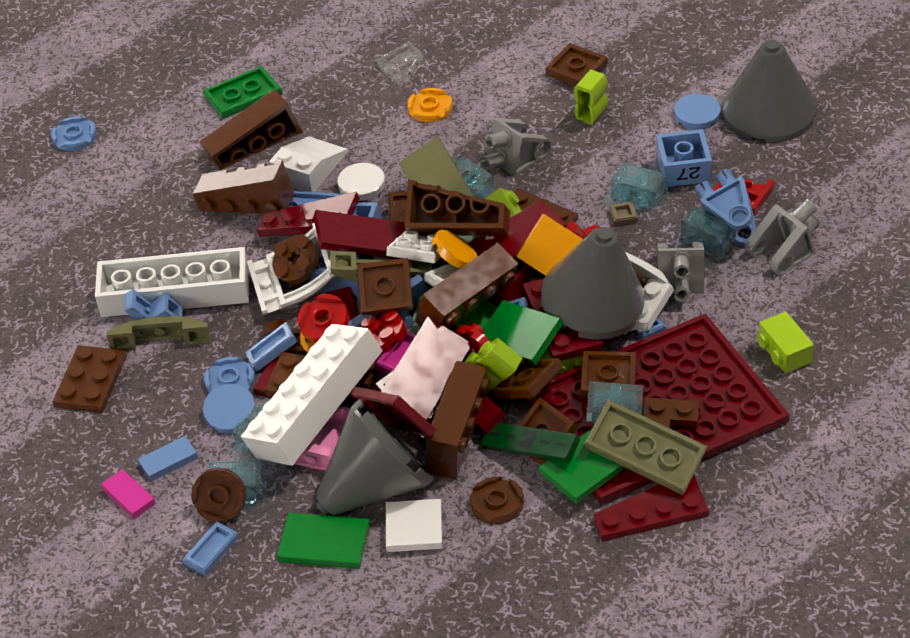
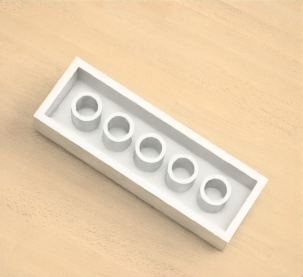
[95,247,249,317]
[241,324,383,466]

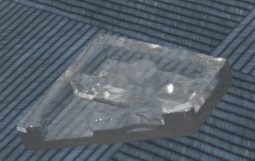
[375,41,423,91]

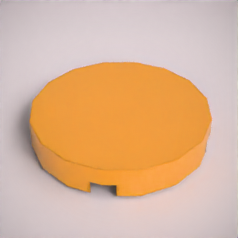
[408,88,453,123]
[432,230,478,268]

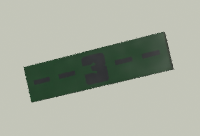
[480,423,581,463]

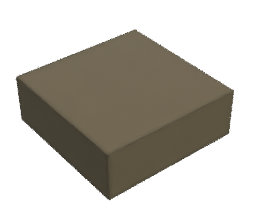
[609,201,638,226]

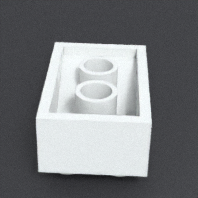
[269,137,348,192]

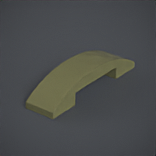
[330,251,432,283]
[107,316,211,350]

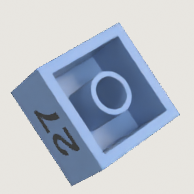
[656,129,712,188]

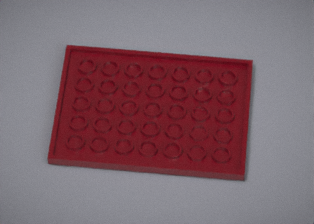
[525,313,789,505]

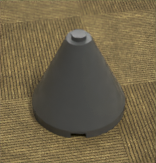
[722,40,816,143]
[541,227,645,340]
[316,399,434,516]

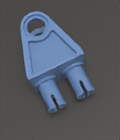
[695,169,756,246]

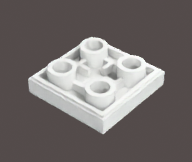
[386,231,441,263]
[386,499,443,552]

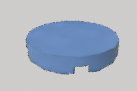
[674,94,721,130]
[51,117,97,151]
[204,357,256,393]
[203,384,256,434]

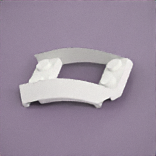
[247,223,337,316]
[624,252,674,335]

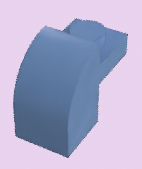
[125,289,183,320]

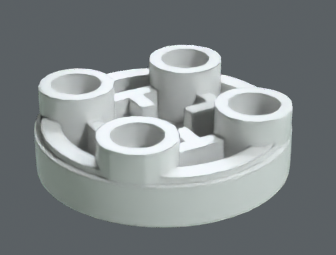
[338,163,385,201]

